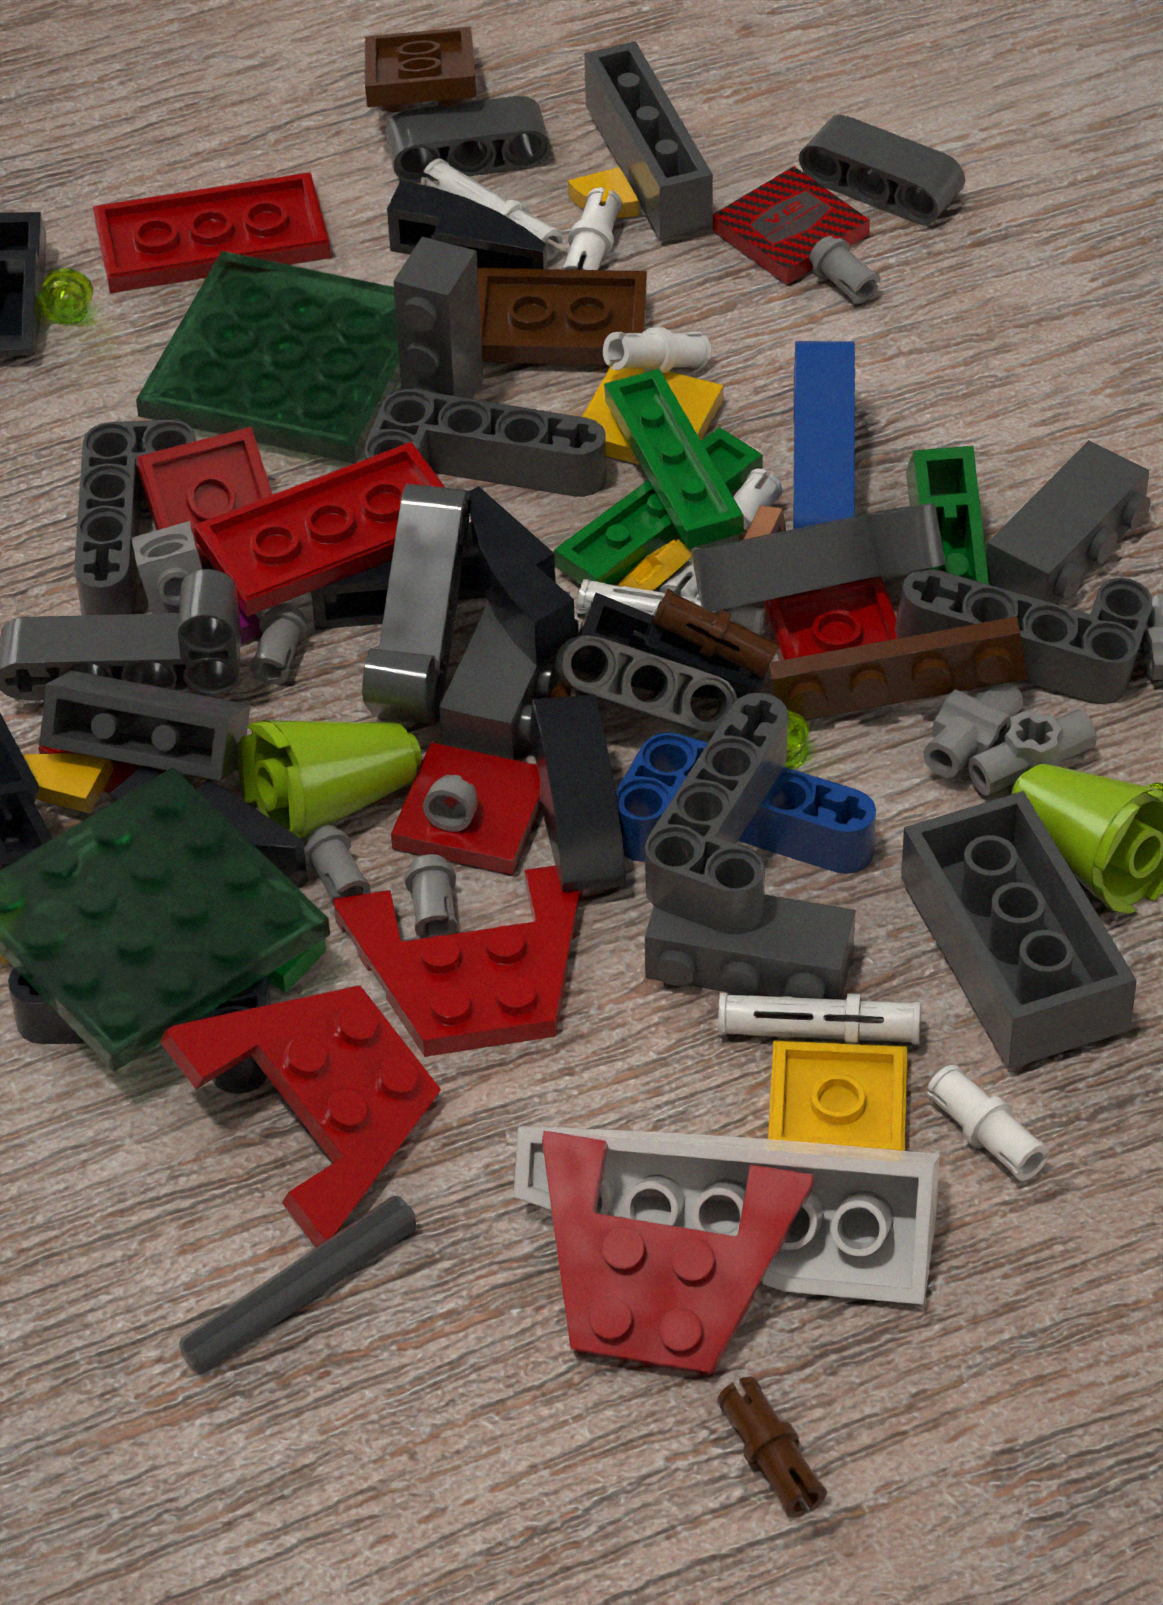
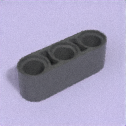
[385,96,550,183]
[799,115,966,225]
[555,636,737,732]

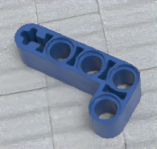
[793,341,855,529]
[616,732,876,874]

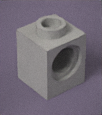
[131,521,204,614]

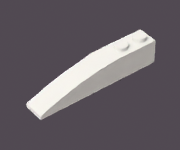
[514,1126,940,1305]

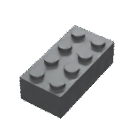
[901,791,1137,1069]

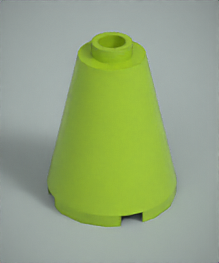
[238,720,422,840]
[1012,764,1163,914]

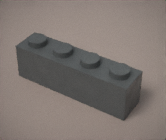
[584,41,713,239]

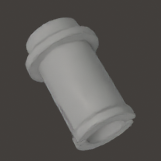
[809,236,881,304]
[250,604,308,684]
[303,825,370,905]
[404,854,457,938]

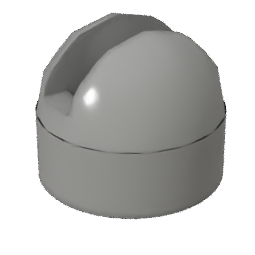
[423,775,478,832]

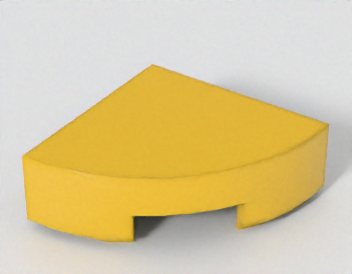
[568,167,639,218]
[617,539,692,591]

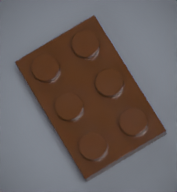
[365,26,477,112]
[477,268,647,365]

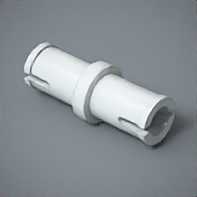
[561,187,622,270]
[603,327,711,373]
[926,1065,1049,1181]

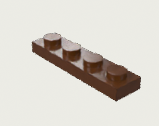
[769,616,1028,724]

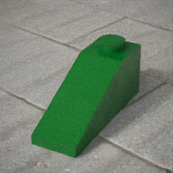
[906,446,989,585]

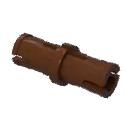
[651,589,780,679]
[717,1376,827,1518]

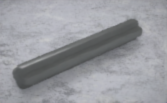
[179,1196,417,1374]

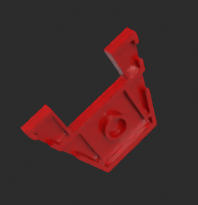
[333,865,583,1057]
[160,985,441,1247]
[542,1131,814,1376]

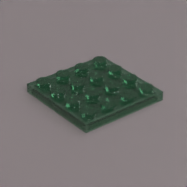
[136,251,400,464]
[0,767,330,1072]

